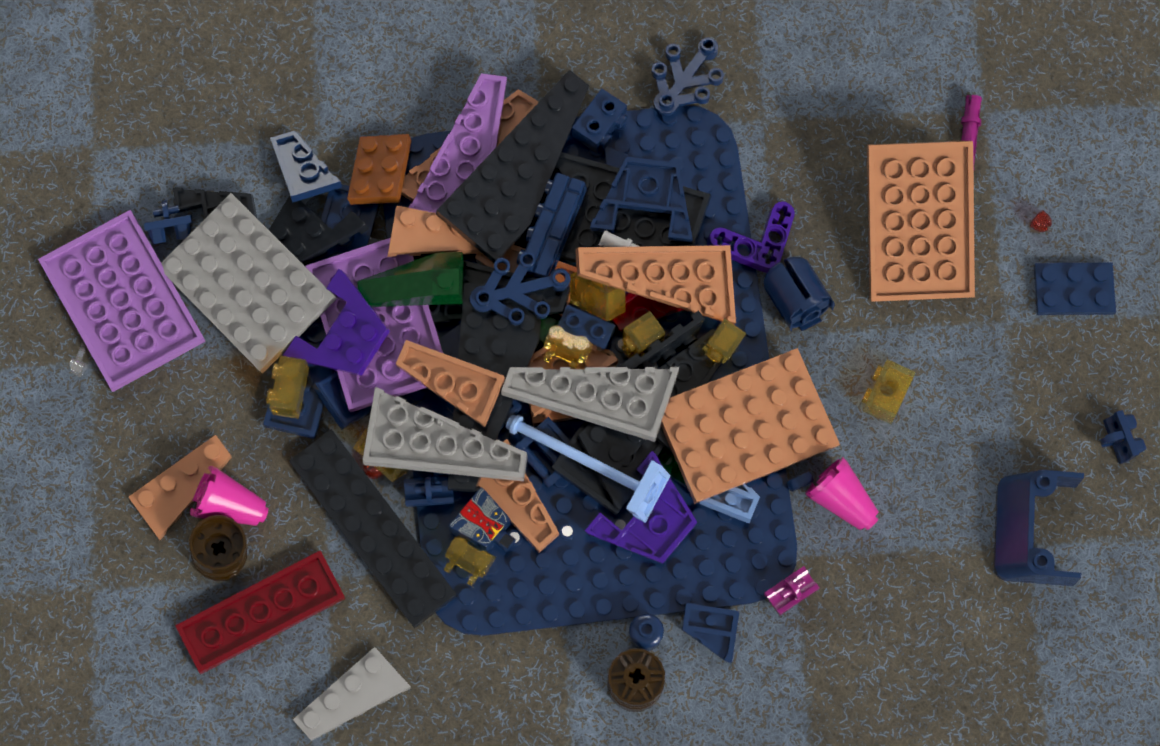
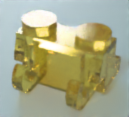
[544,326,593,369]
[444,536,496,586]

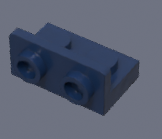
[557,305,616,349]

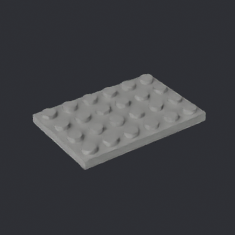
[161,193,337,373]

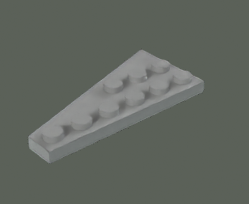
[363,387,527,481]

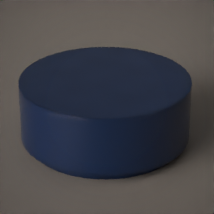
[786,472,814,492]

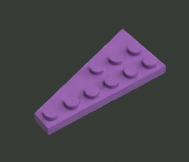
[408,73,507,213]

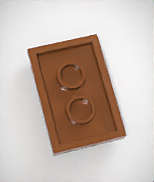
[347,134,412,205]

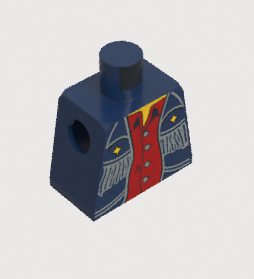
[449,487,516,552]

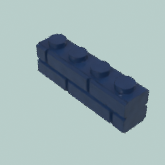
[516,173,587,279]

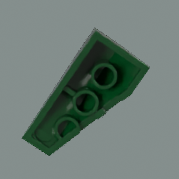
[357,252,463,307]

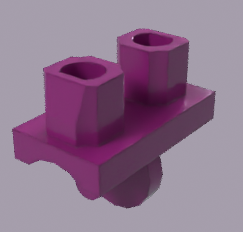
[764,566,820,616]

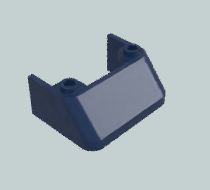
[994,470,1084,586]

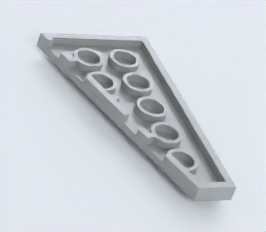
[501,367,679,442]

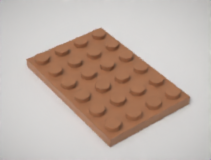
[867,140,975,302]
[661,348,840,504]

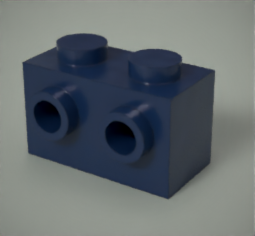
[572,89,628,153]

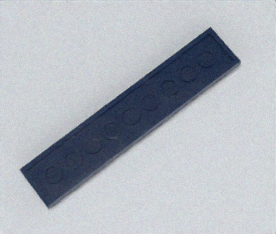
[263,184,380,439]

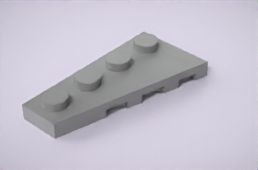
[293,647,411,741]

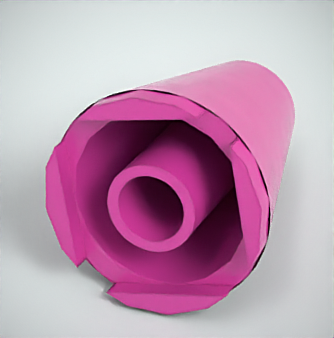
[805,457,879,530]
[190,466,269,526]

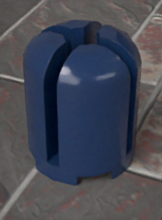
[764,257,835,332]

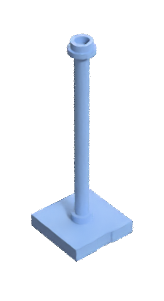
[506,414,670,523]

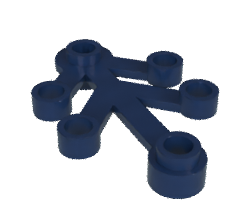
[651,37,724,116]
[470,251,570,326]

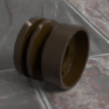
[189,515,247,581]
[607,649,665,712]

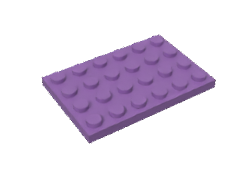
[38,210,205,392]
[306,238,444,412]

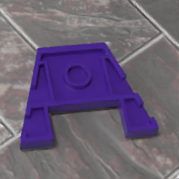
[283,269,390,376]
[585,451,697,564]

